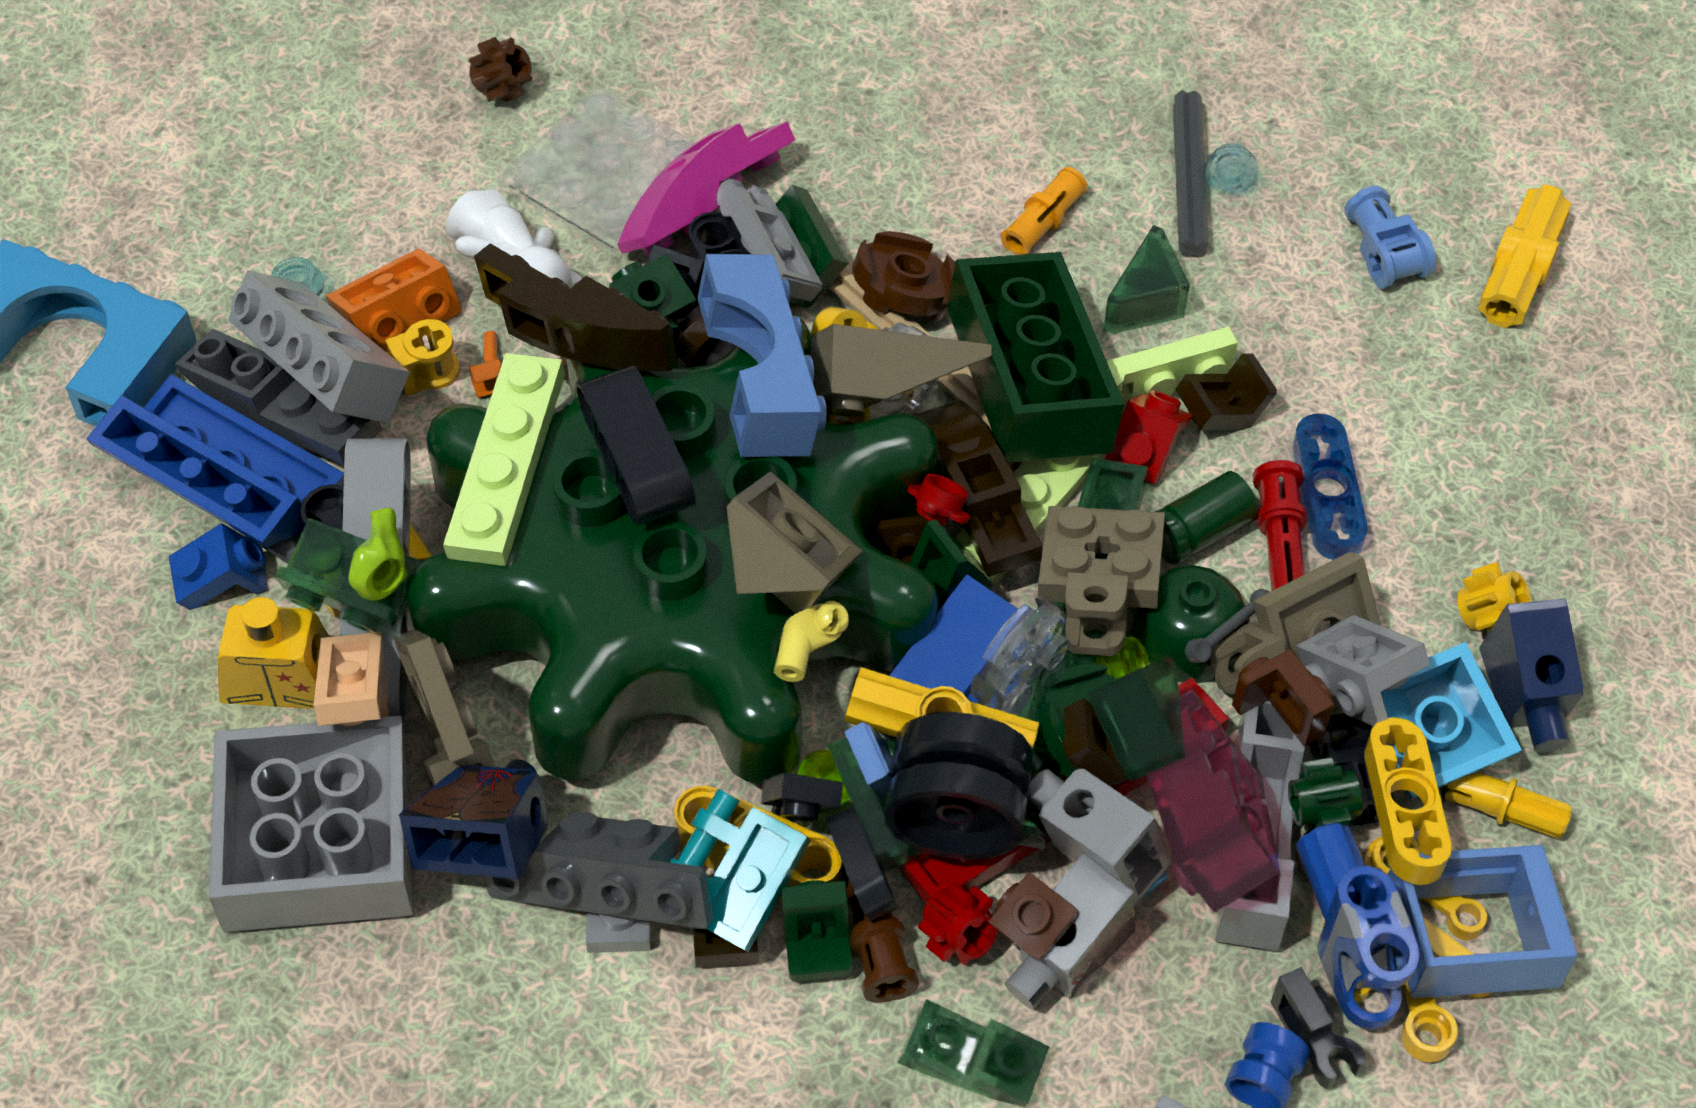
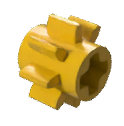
[1457,562,1532,633]

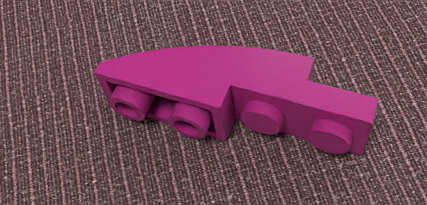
[617,121,796,256]

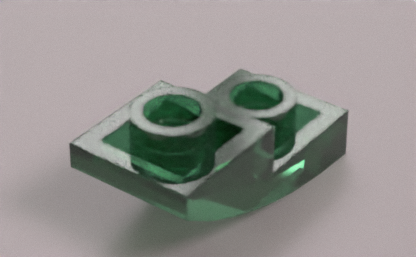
[897,999,1050,1107]

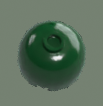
[1131,565,1250,684]

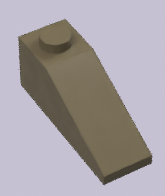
[811,324,992,416]

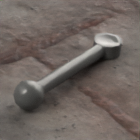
[1185,589,1269,663]

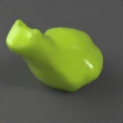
[348,507,407,601]

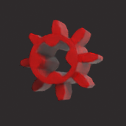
[918,882,997,965]

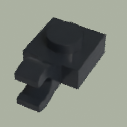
[761,772,843,823]
[1270,967,1366,1089]

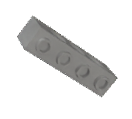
[228,270,410,423]

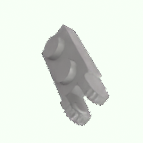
[716,178,823,301]

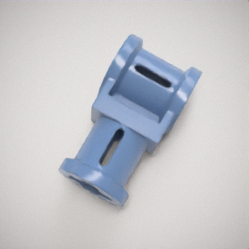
[1344,185,1436,289]

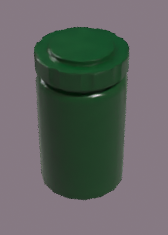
[1155,471,1258,565]

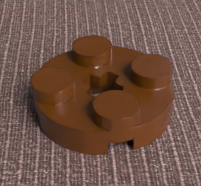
[852,231,955,321]

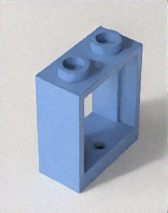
[1387,845,1578,998]

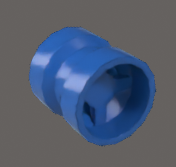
[1225,1022,1310,1108]

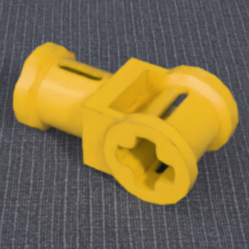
[385,319,461,396]

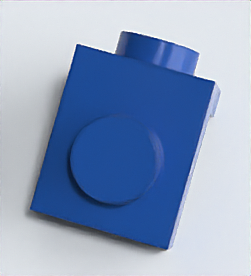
[168,523,268,610]

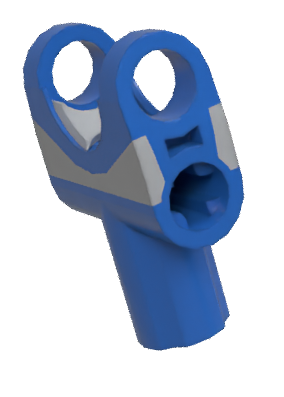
[1296,823,1420,1029]

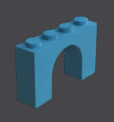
[0,239,197,426]

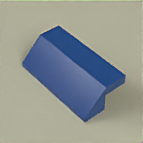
[86,374,344,547]

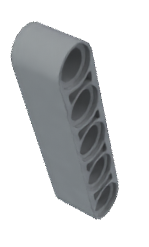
[340,438,411,723]

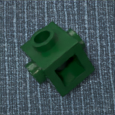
[609,253,696,335]

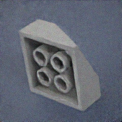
[209,716,413,932]

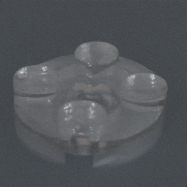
[971,596,1070,715]

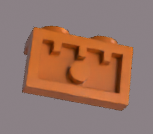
[325,248,462,352]

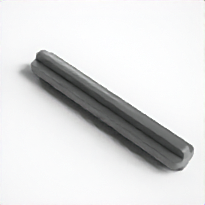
[1173,90,1209,257]

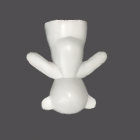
[446,188,582,288]

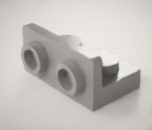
[1296,615,1430,726]

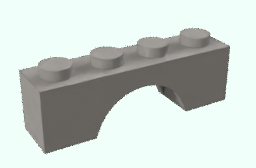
[1215,701,1305,951]

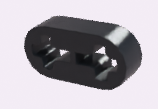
[826,805,898,922]

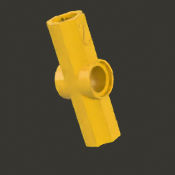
[1478,184,1572,328]
[844,667,1039,748]

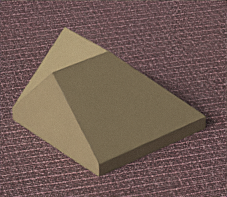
[727,471,862,614]

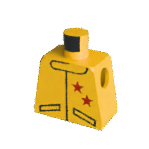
[218,597,330,709]

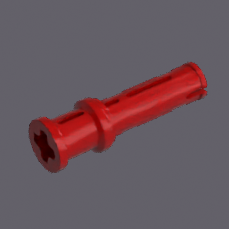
[1252,460,1308,591]

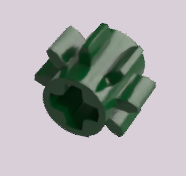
[1288,757,1363,830]

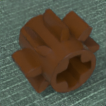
[468,37,533,102]

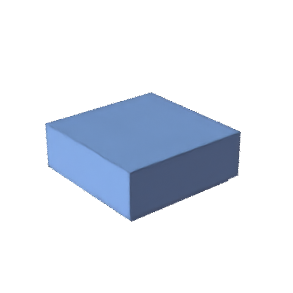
[844,721,894,801]

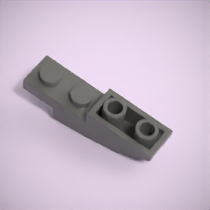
[175,329,383,466]

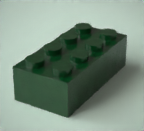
[947,252,1125,462]

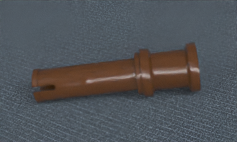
[842,818,919,1003]

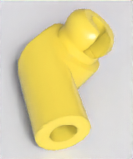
[774,601,849,682]

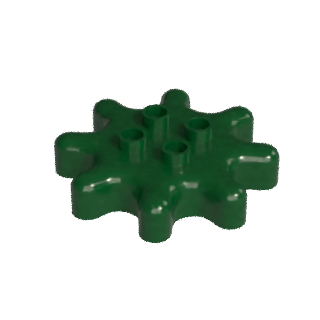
[406,313,939,784]

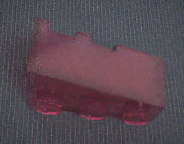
[1130,689,1280,913]

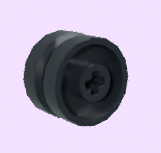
[884,712,1033,860]

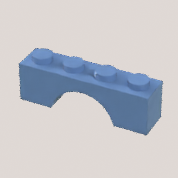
[698,254,826,457]

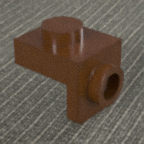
[1232,649,1334,747]
[988,872,1078,961]

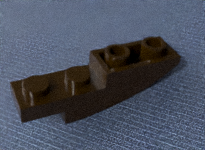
[474,243,678,371]
[914,400,1043,577]

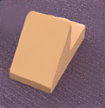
[313,631,389,726]

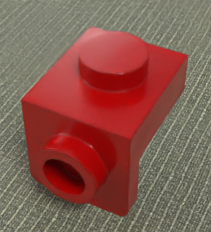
[1104,391,1192,484]

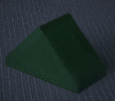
[1103,225,1190,334]
[1087,657,1186,781]

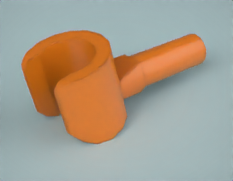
[469,331,501,398]

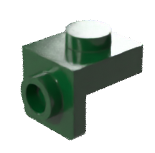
[781,880,853,982]

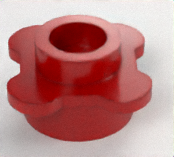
[907,474,970,525]

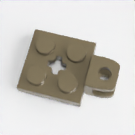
[1038,506,1165,656]
[1210,552,1381,694]
[392,629,496,788]

